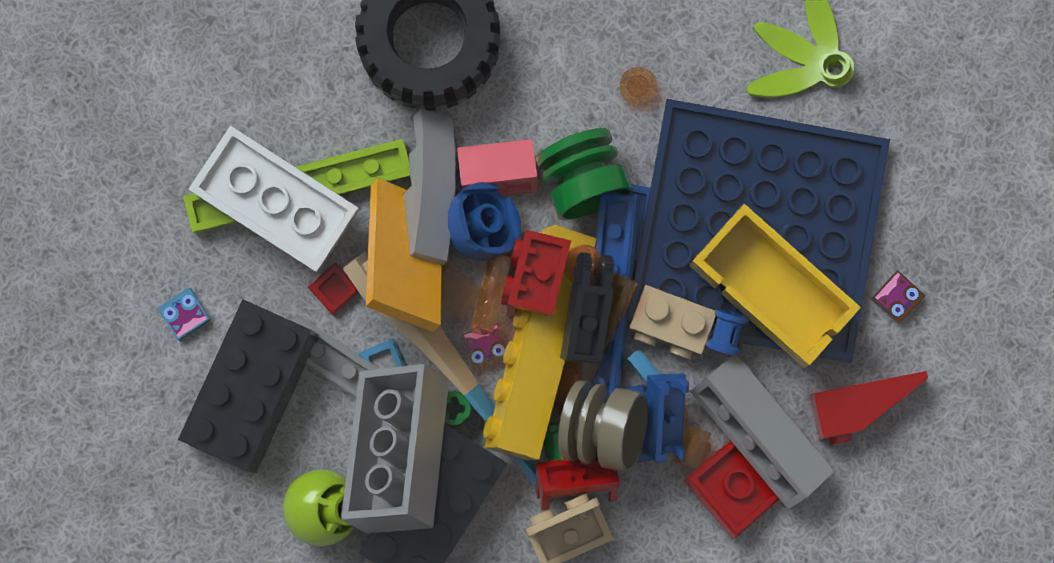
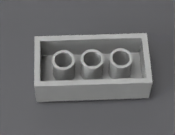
[341,364,449,533]

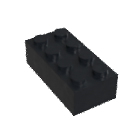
[178,299,319,473]
[359,423,508,563]

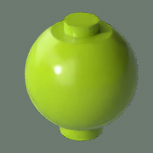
[283,469,355,547]

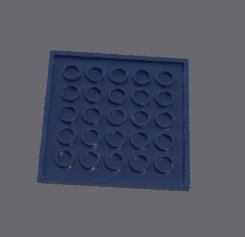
[628,99,890,363]

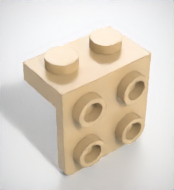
[525,494,614,563]

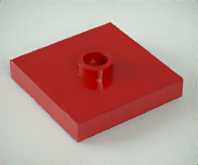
[683,440,780,540]

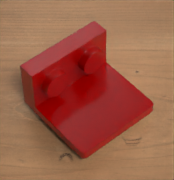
[501,230,571,318]

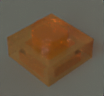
[673,426,712,469]

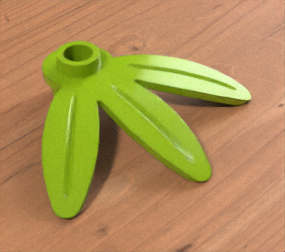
[746,0,855,98]

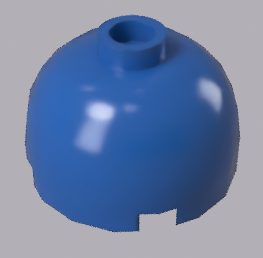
[448,182,521,261]

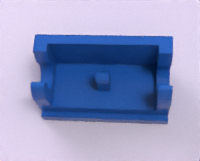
[643,373,689,462]

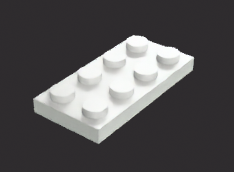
[188,126,359,273]

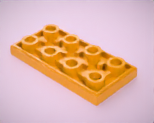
[366,178,442,332]

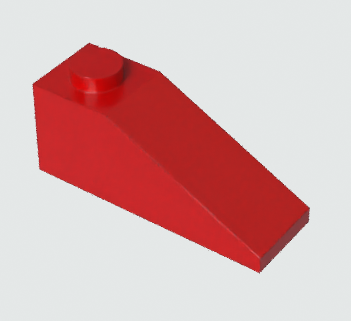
[810,371,928,445]

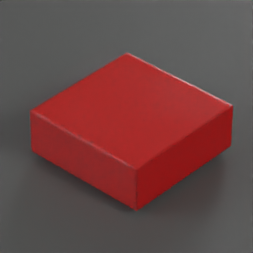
[307,262,359,316]

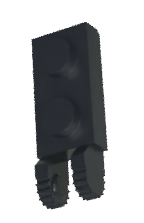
[560,252,615,364]

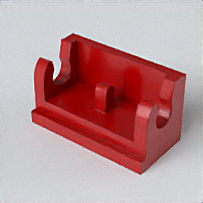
[535,457,620,510]

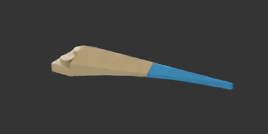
[343,251,536,487]

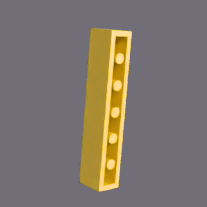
[483,225,597,460]

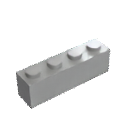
[690,355,835,509]

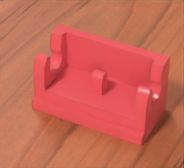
[457,139,538,196]

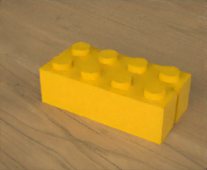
[689,204,861,368]

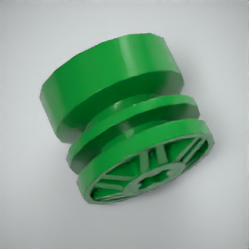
[535,128,633,221]

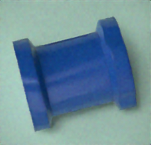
[706,309,749,355]

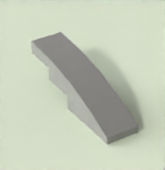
[404,108,455,265]

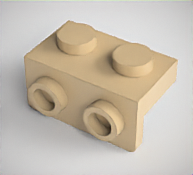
[628,285,716,360]

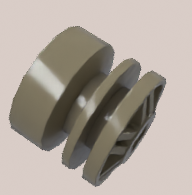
[558,380,648,473]

